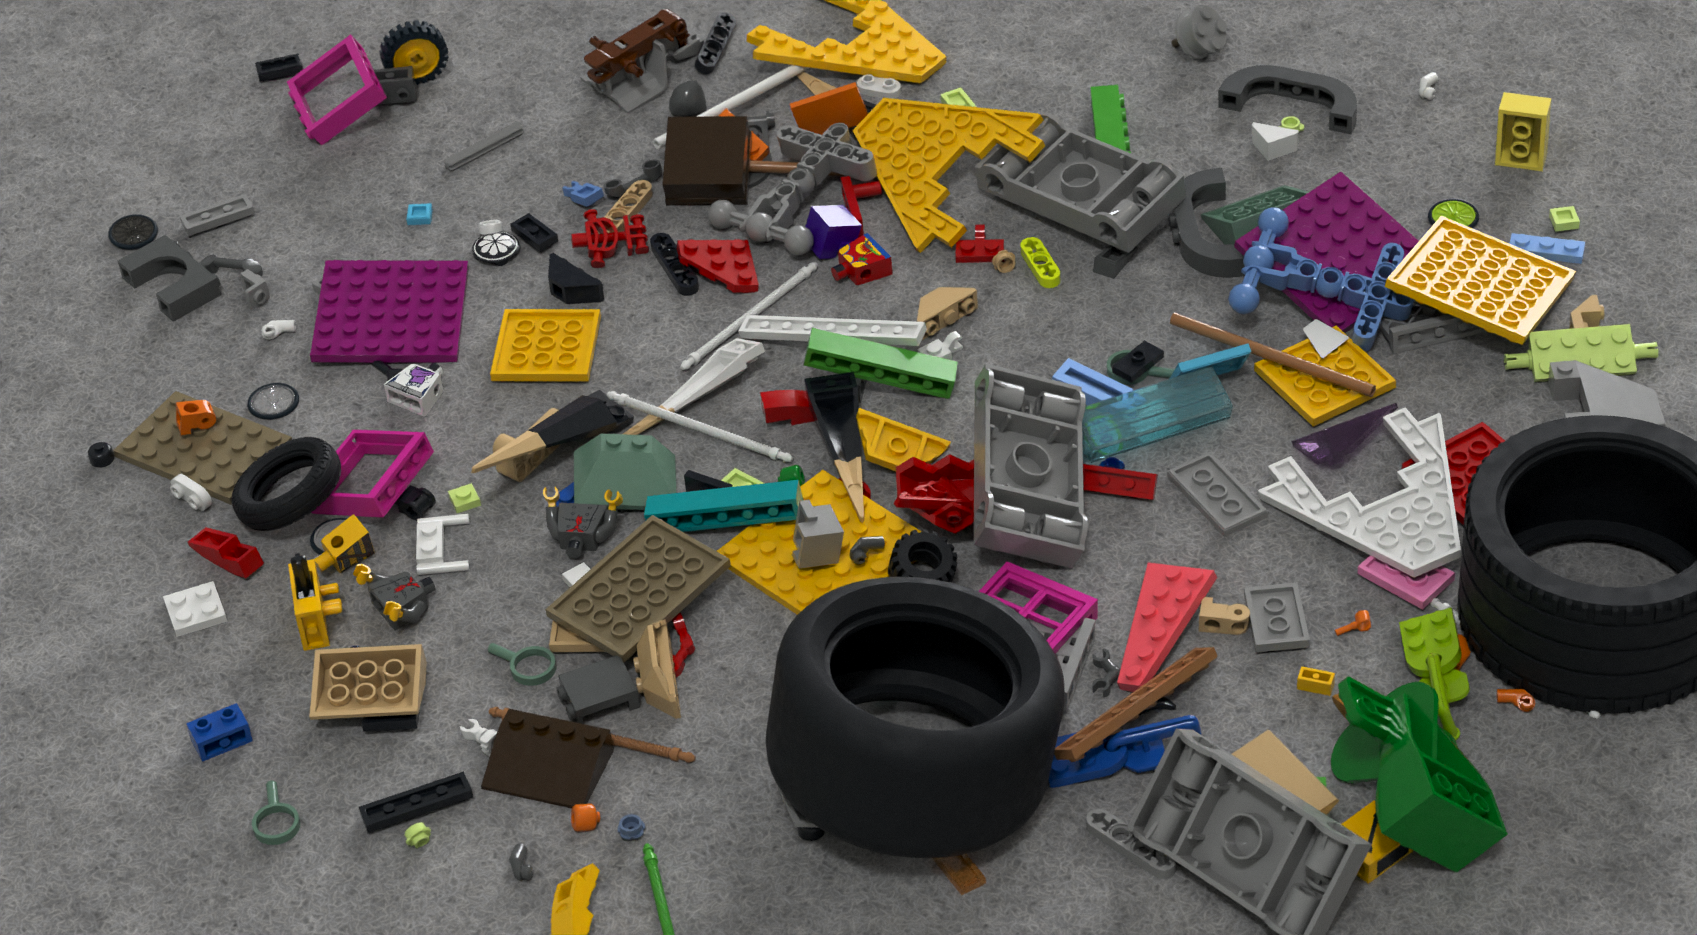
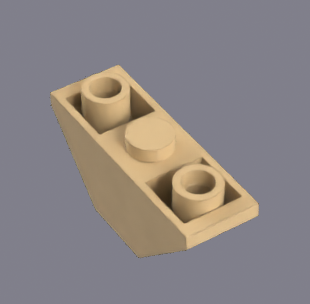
[917,287,978,341]

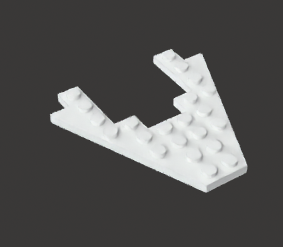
[1258,407,1461,577]

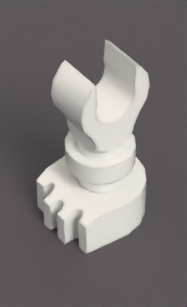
[460,719,497,757]

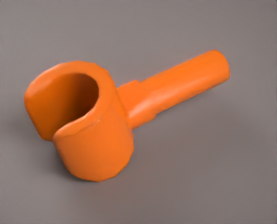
[1335,610,1371,636]

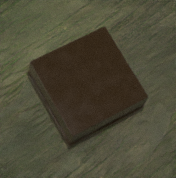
[662,116,752,205]

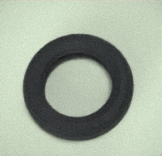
[232,437,341,531]

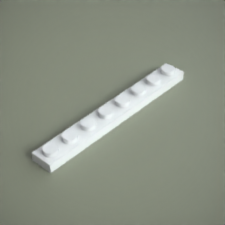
[738,315,927,346]

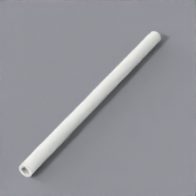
[653,65,810,150]

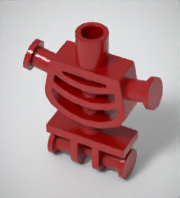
[571,209,649,268]

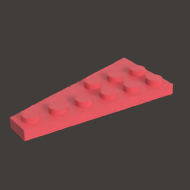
[1117,563,1217,692]

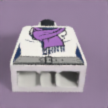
[384,363,443,417]

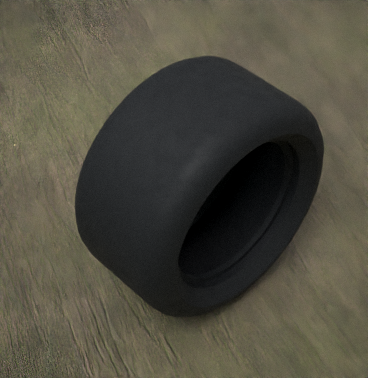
[765,577,1065,858]

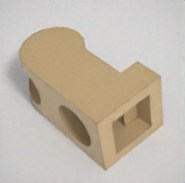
[1198,597,1250,635]

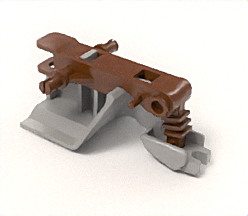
[581,9,704,114]

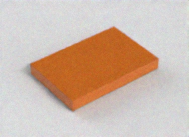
[790,82,868,135]

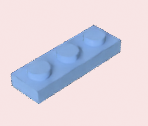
[1510,233,1585,264]

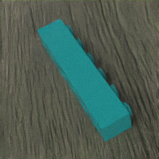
[644,480,803,532]

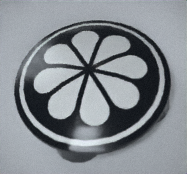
[472,232,520,266]

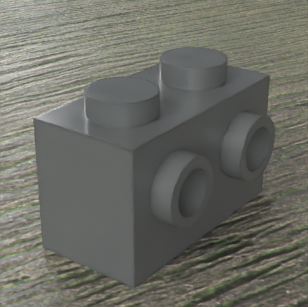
[374,66,417,105]

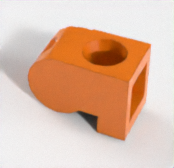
[176,400,216,435]

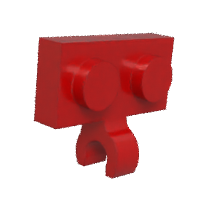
[955,224,1004,263]

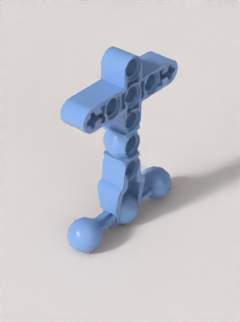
[1228,207,1414,352]

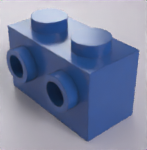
[186,703,253,762]

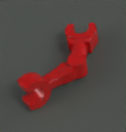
[672,612,695,678]

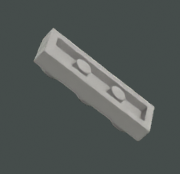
[180,194,255,236]

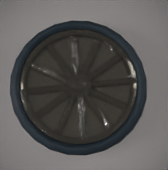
[108,214,158,250]

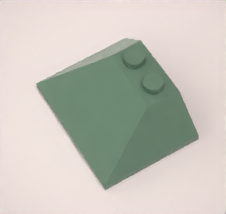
[574,434,676,510]

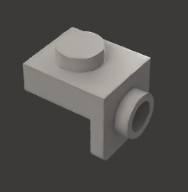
[240,269,270,310]

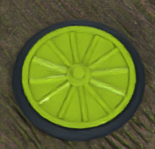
[1428,199,1479,228]

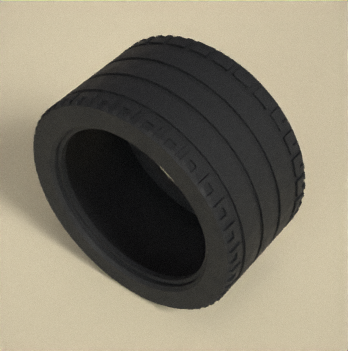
[1457,415,1697,713]

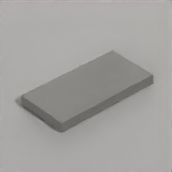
[1167,452,1268,537]

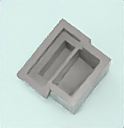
[792,500,844,569]

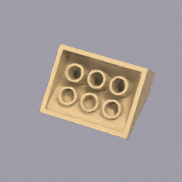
[309,644,427,720]
[1232,730,1339,815]

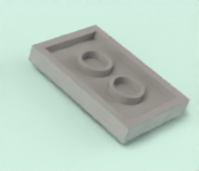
[1244,583,1310,652]

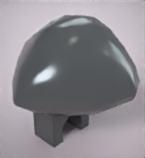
[669,80,706,116]

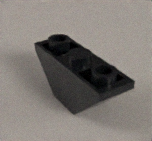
[548,253,604,304]

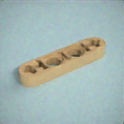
[597,180,653,243]

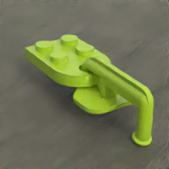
[1399,608,1470,740]

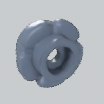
[617,814,645,840]

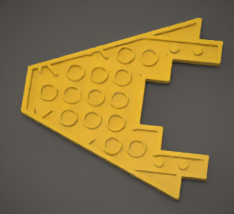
[853,98,1045,253]

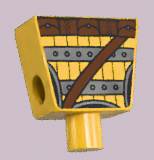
[314,514,375,573]

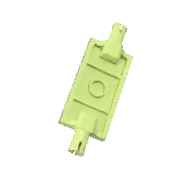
[1504,324,1658,382]

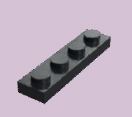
[358,771,473,833]

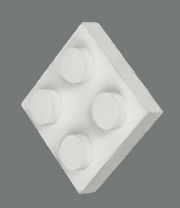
[163,581,227,637]

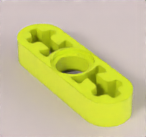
[1020,237,1061,288]

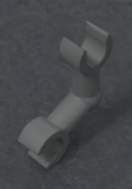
[1092,649,1120,698]

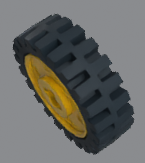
[380,20,448,85]

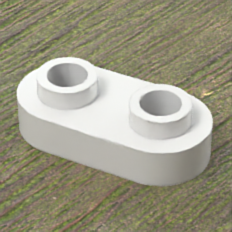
[857,74,901,99]
[170,474,212,511]

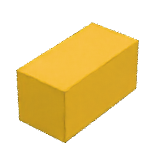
[1297,666,1335,696]

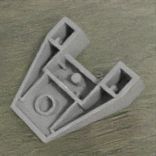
[1548,360,1666,427]

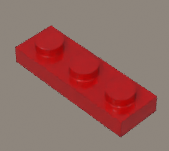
[1083,464,1158,500]

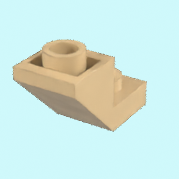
[1569,295,1604,329]

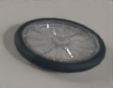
[247,383,299,420]

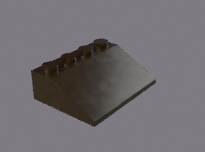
[481,709,614,808]

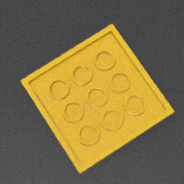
[490,309,601,382]
[1254,326,1396,427]

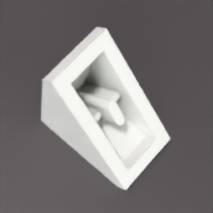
[1252,122,1299,161]

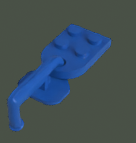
[1049,715,1202,788]

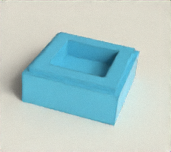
[406,204,433,225]

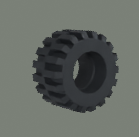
[888,529,958,583]

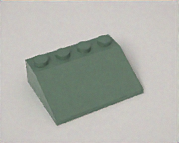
[1201,185,1309,245]

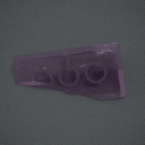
[1291,403,1398,466]

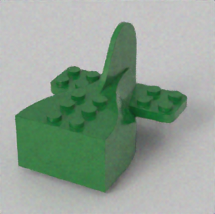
[1331,677,1508,872]

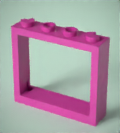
[287,34,387,145]
[311,430,434,518]

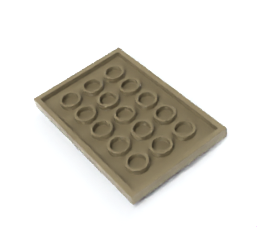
[113,391,292,505]
[545,515,731,663]

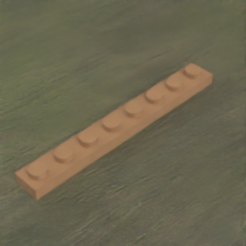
[1054,647,1218,762]

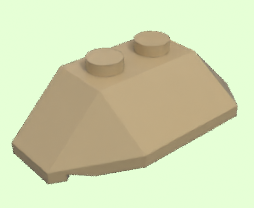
[633,619,681,719]

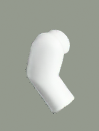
[1419,72,1438,100]
[261,320,296,340]

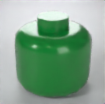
[778,465,805,486]

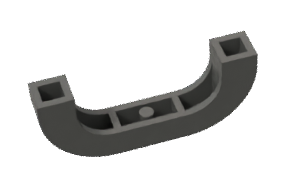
[1218,65,1357,134]
[1169,168,1245,278]

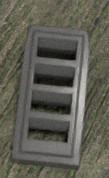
[1093,245,1138,279]

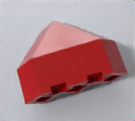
[896,454,974,534]

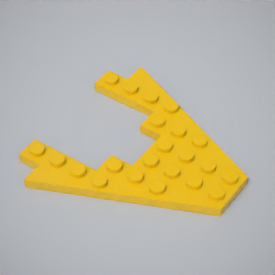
[747,0,946,83]

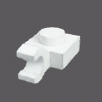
[917,331,963,360]

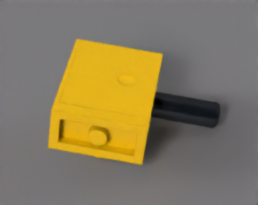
[288,553,342,651]

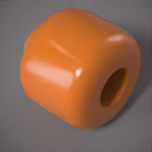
[571,804,600,832]

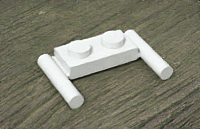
[416,514,470,575]

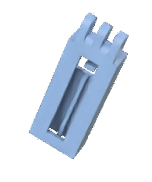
[1052,358,1147,419]

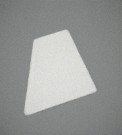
[1303,319,1349,358]

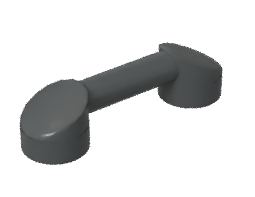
[603,160,662,197]
[201,254,263,276]

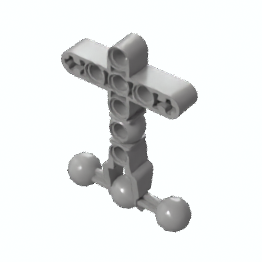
[708,123,877,255]

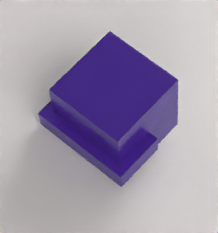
[805,205,862,259]

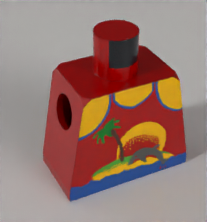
[831,233,893,285]

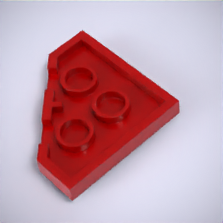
[677,239,759,293]

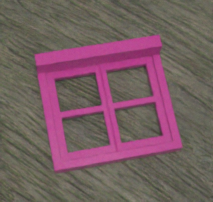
[979,561,1098,654]

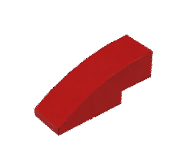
[760,390,815,425]
[187,527,264,579]

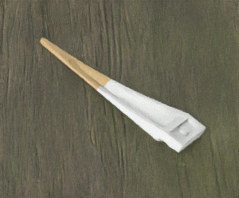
[623,338,765,435]

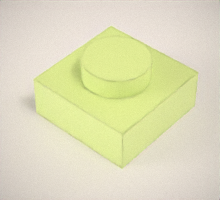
[1549,206,1580,232]
[448,483,481,513]

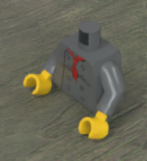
[543,487,623,558]
[353,564,436,631]

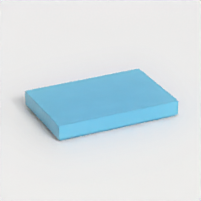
[1169,344,1251,388]

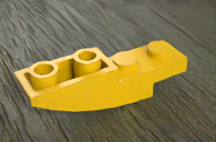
[551,863,600,935]

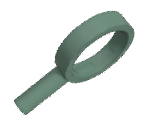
[1107,350,1175,385]
[488,643,556,686]
[252,781,300,845]

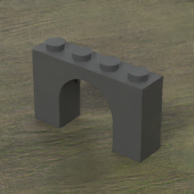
[118,235,221,322]

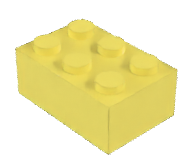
[1495,92,1552,171]

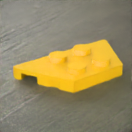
[856,408,951,471]

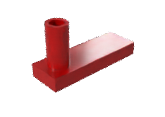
[841,176,882,238]

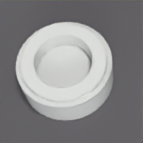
[478,220,503,234]

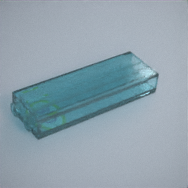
[1082,366,1233,464]

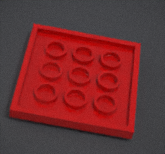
[1401,422,1505,525]

